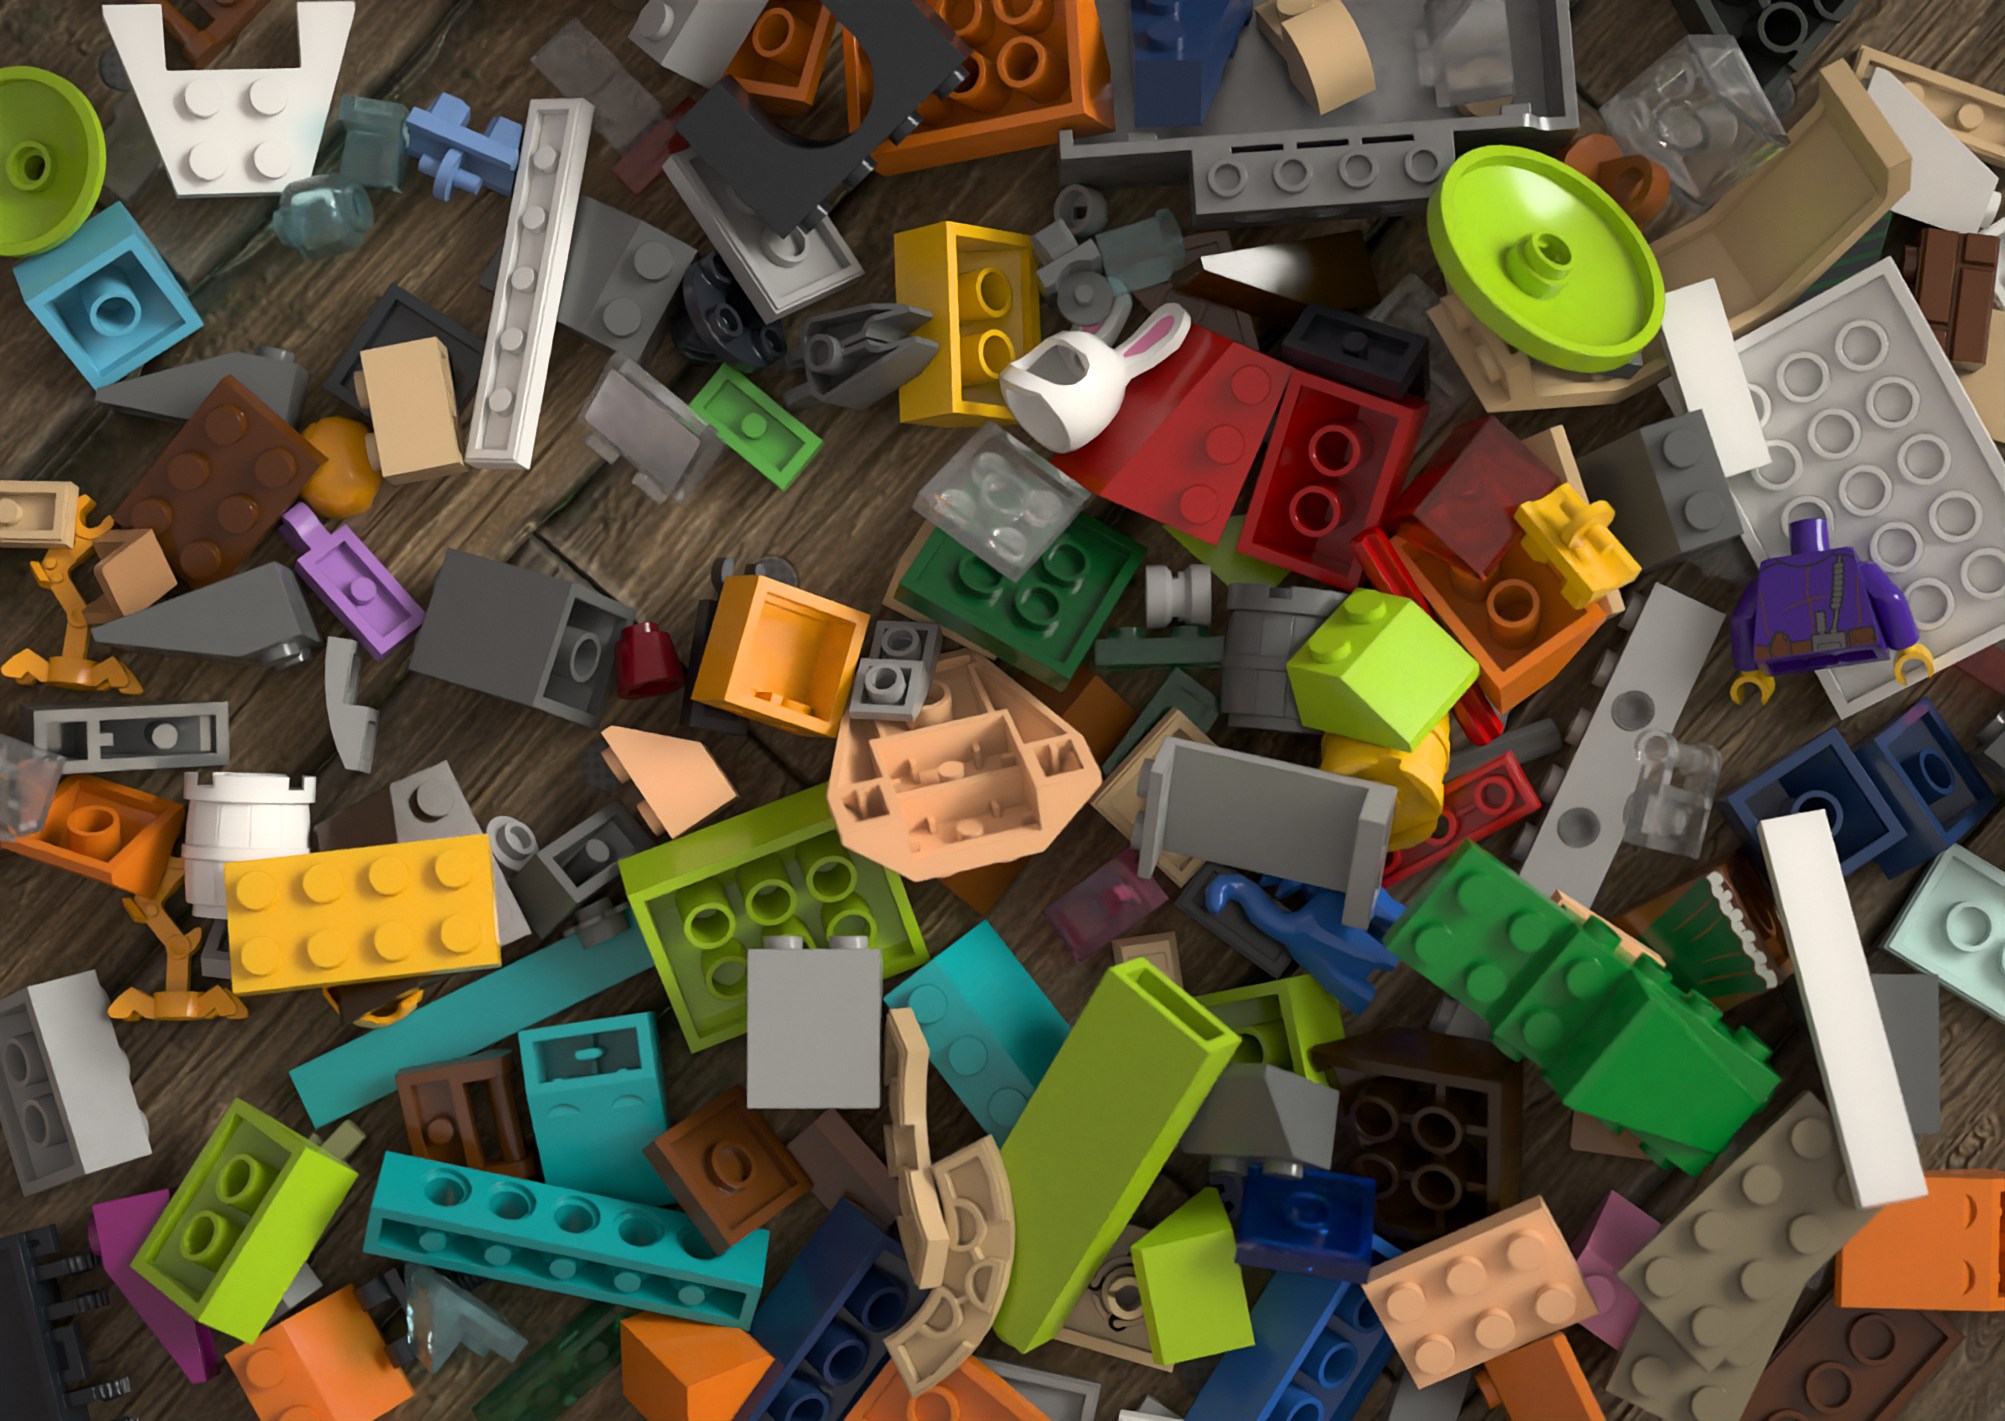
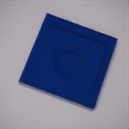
[1234,1167,1376,1285]

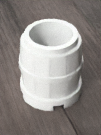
[181,772,316,919]

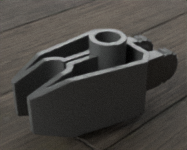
[777,303,939,412]

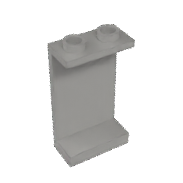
[1130,736,1398,930]

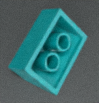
[883,919,1072,1150]

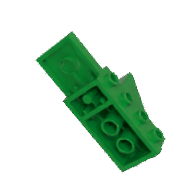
[1382,837,1781,1179]

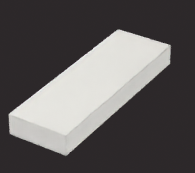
[1658,278,1772,478]

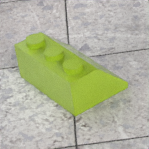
[130,1097,359,1345]

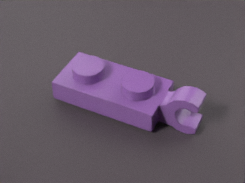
[277,501,426,663]

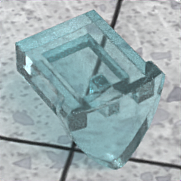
[1095,208,1188,298]

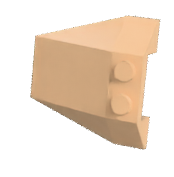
[827,647,1102,882]

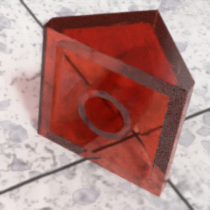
[1382,415,1562,582]

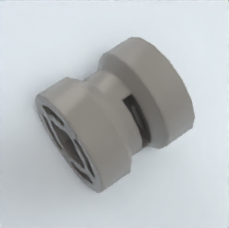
[1145,564,1211,629]

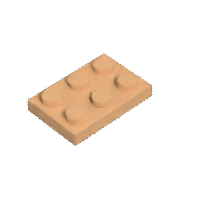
[1360,1195,1599,1390]

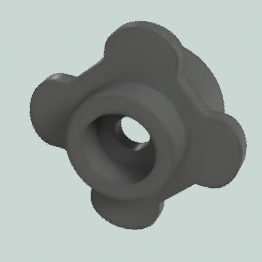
[562,896,631,950]

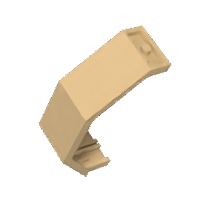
[1426,58,1912,413]

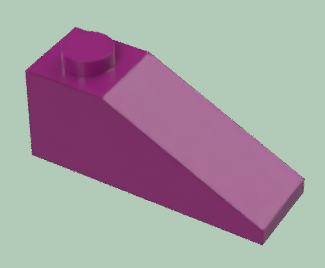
[88,1185,221,1384]

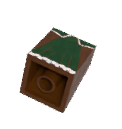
[1605,845,1794,1013]

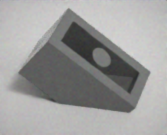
[508,799,657,939]

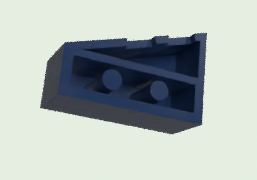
[1127,0,1253,128]

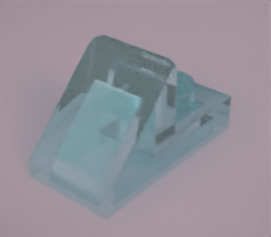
[404,1261,528,1374]

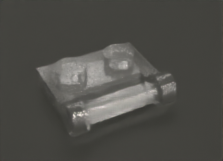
[1622,728,1722,860]

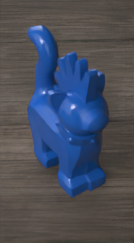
[1205,873,1408,1016]

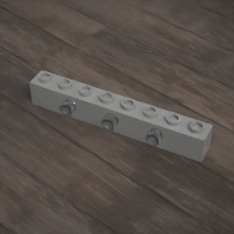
[1428,582,1726,1041]

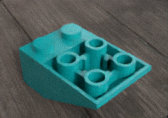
[518,1011,679,1207]

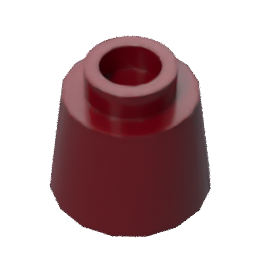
[614,622,687,700]

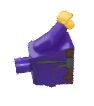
[1729,518,1934,706]

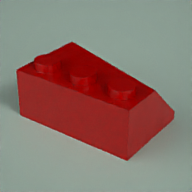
[1045,321,1295,546]

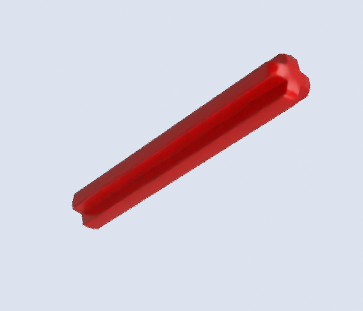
[1349,526,1503,747]

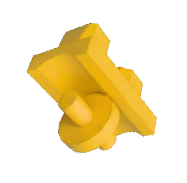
[1513,482,1642,610]

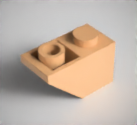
[601,725,742,840]

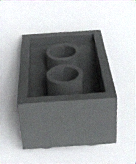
[478,193,701,374]
[90,561,327,673]

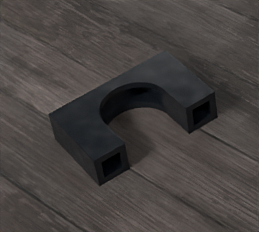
[673,0,974,239]

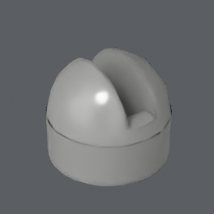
[1054,184,1109,237]

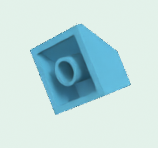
[12,200,204,392]

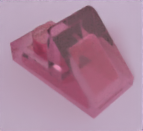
[1042,847,1168,963]

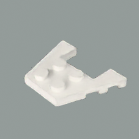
[102,1,355,198]

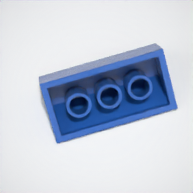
[1183,1200,1405,1421]

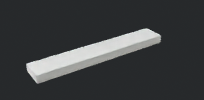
[464,98,595,470]
[1756,809,1929,1211]

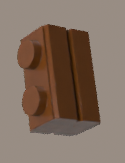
[1898,228,2001,373]

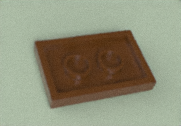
[111,374,329,590]

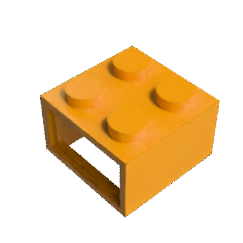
[691,575,871,738]

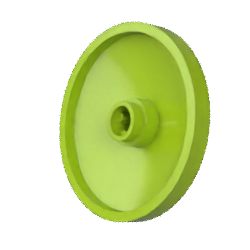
[1427,145,1665,373]

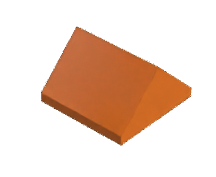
[0,773,185,900]
[620,1310,775,1421]

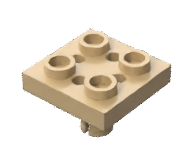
[1053,1223,1175,1373]

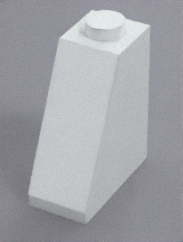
[1861,65,2001,234]

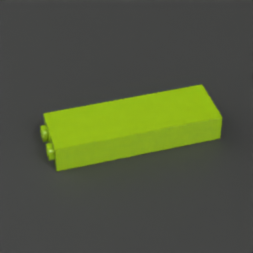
[991,956,1242,1354]

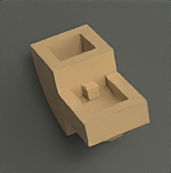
[1254,0,1376,116]

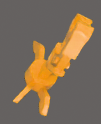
[1,494,143,696]
[107,830,250,1022]

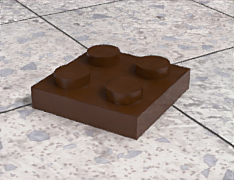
[641,1083,814,1257]

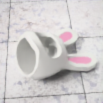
[999,277,1191,454]

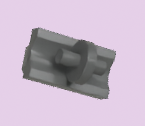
[1029,218,1113,327]

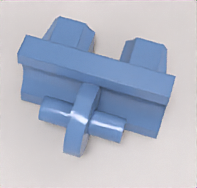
[406,92,523,202]

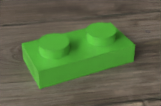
[685,363,824,493]

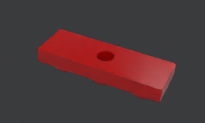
[1381,749,1542,890]

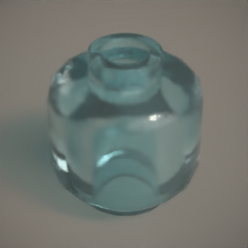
[273,172,374,261]

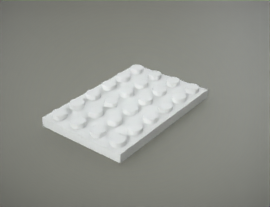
[1658,256,2005,720]

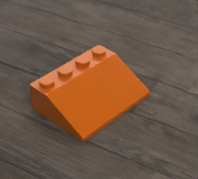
[842,0,1116,177]

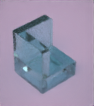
[337,94,411,193]

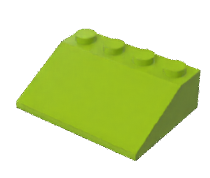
[617,780,931,1054]

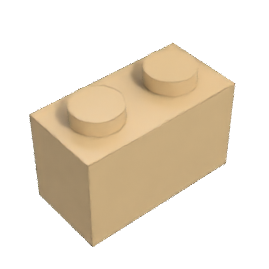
[354,336,469,486]

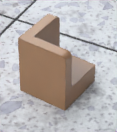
[81,529,178,624]

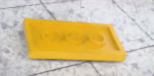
[224,834,502,997]

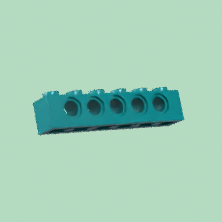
[362,1151,770,1331]

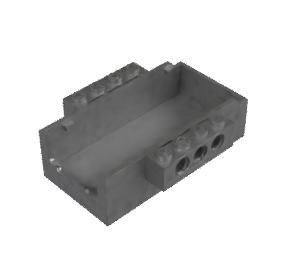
[1056,0,1579,231]

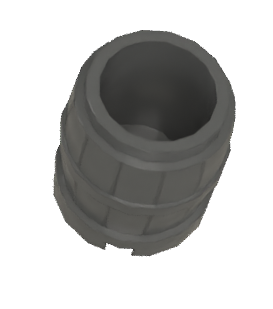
[1221,583,1350,737]

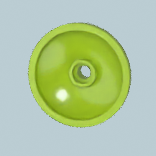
[0,66,106,258]

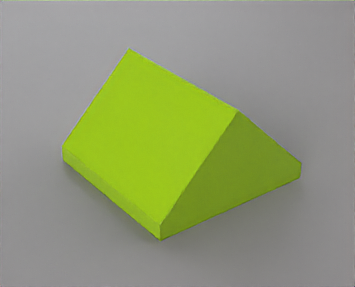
[1130,1186,1255,1366]

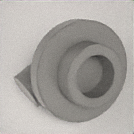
[481,816,539,883]

